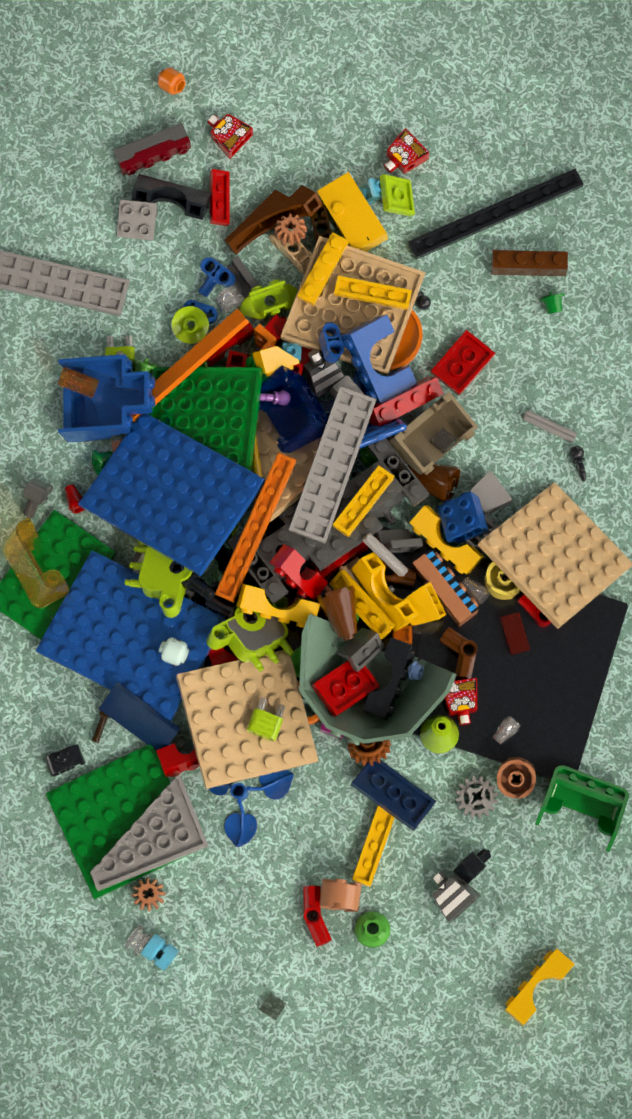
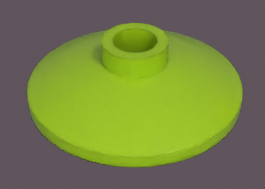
[172,306,209,344]

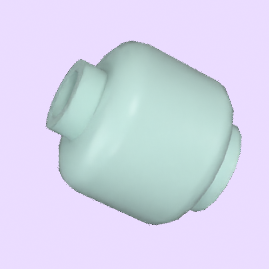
[159,637,189,666]

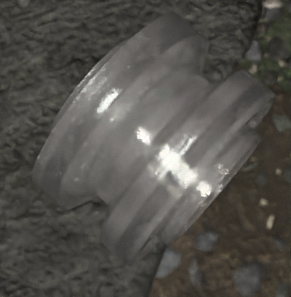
[214,286,244,314]
[124,925,153,957]

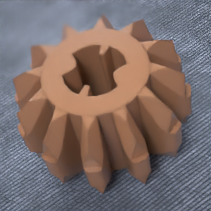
[275,213,307,246]
[132,877,166,912]

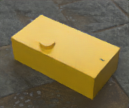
[317,172,388,252]

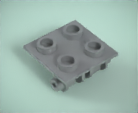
[117,199,157,241]

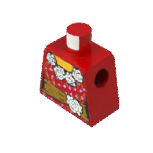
[207,114,253,159]
[383,128,429,174]
[443,678,477,725]

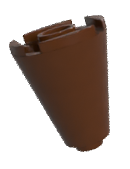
[408,464,461,502]
[316,585,357,641]

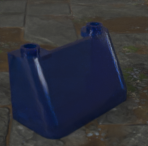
[259,365,329,454]

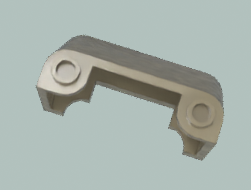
[389,391,478,476]

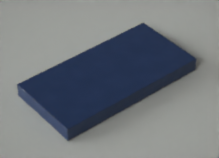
[99,683,181,750]
[351,760,436,831]

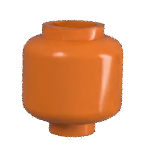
[158,67,186,95]

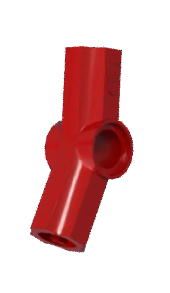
[303,886,332,947]

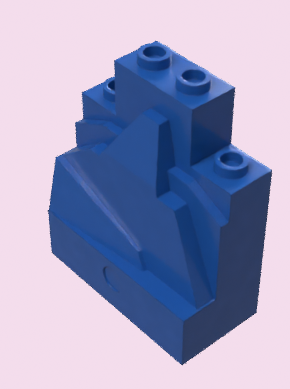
[58,354,155,442]

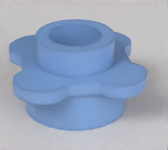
[408,660,424,681]

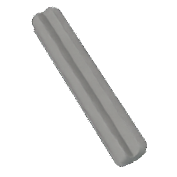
[523,410,577,442]
[362,533,408,577]

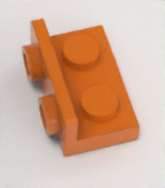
[254,324,276,350]

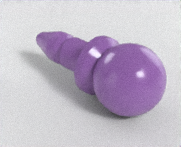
[260,390,291,406]

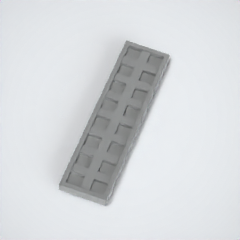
[0,250,130,317]
[289,386,376,544]

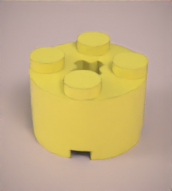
[485,562,520,600]

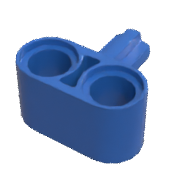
[198,257,236,297]
[319,323,345,363]

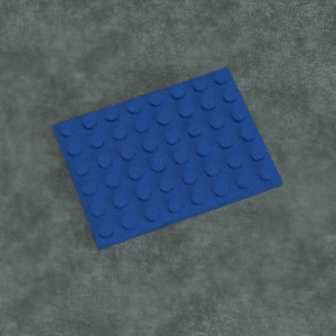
[78,414,265,576]
[35,551,227,721]

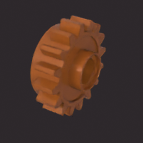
[347,740,391,766]

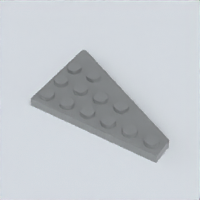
[90,775,208,891]

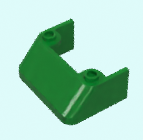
[535,765,629,852]

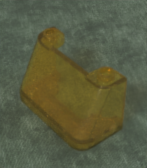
[3,517,69,608]

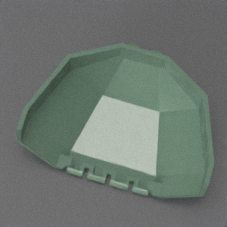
[299,614,457,745]

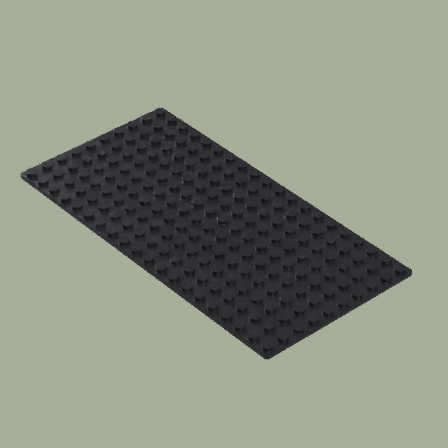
[204,517,628,779]

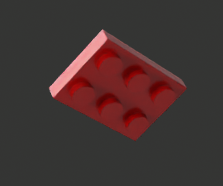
[430,330,496,396]
[311,661,380,718]

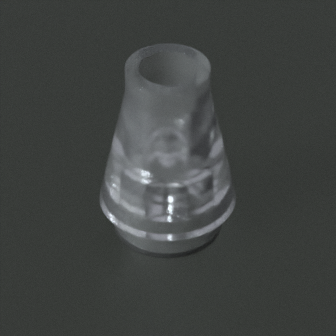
[462,577,490,604]
[493,716,521,744]

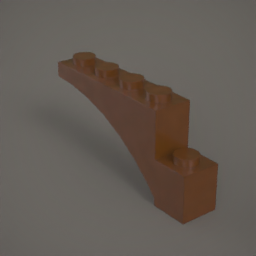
[224,185,323,255]

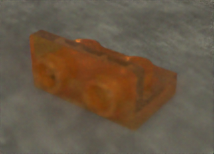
[57,367,99,398]

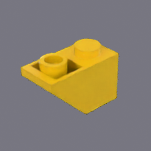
[253,346,300,377]

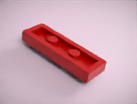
[210,169,230,226]

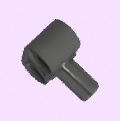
[23,478,53,518]

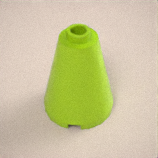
[420,715,459,754]

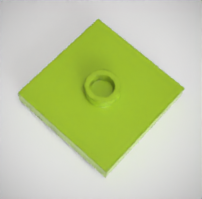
[379,174,415,217]

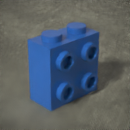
[438,491,489,545]

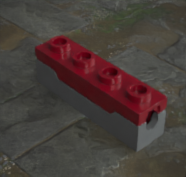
[113,123,191,176]

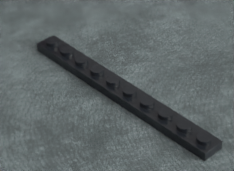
[408,168,584,260]

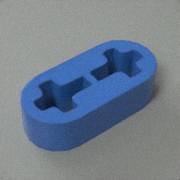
[183,300,218,325]

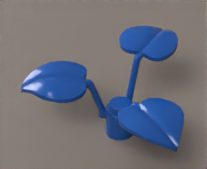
[209,770,294,847]

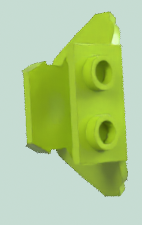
[240,279,298,320]

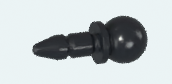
[415,291,431,310]
[569,445,586,481]

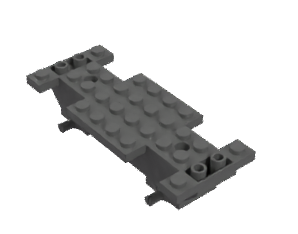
[227,438,429,604]

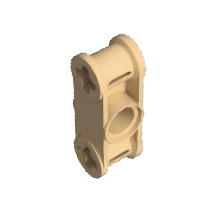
[268,230,312,275]

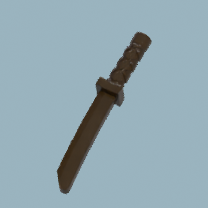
[91,711,110,744]

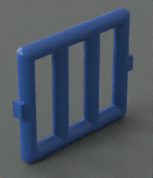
[359,418,407,449]

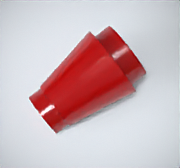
[64,484,85,514]

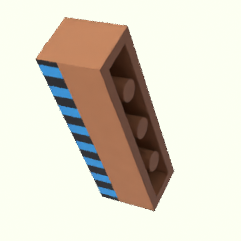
[412,550,478,627]

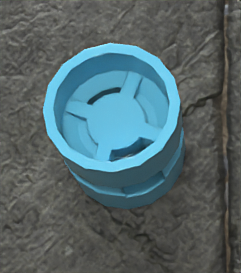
[141,934,179,971]

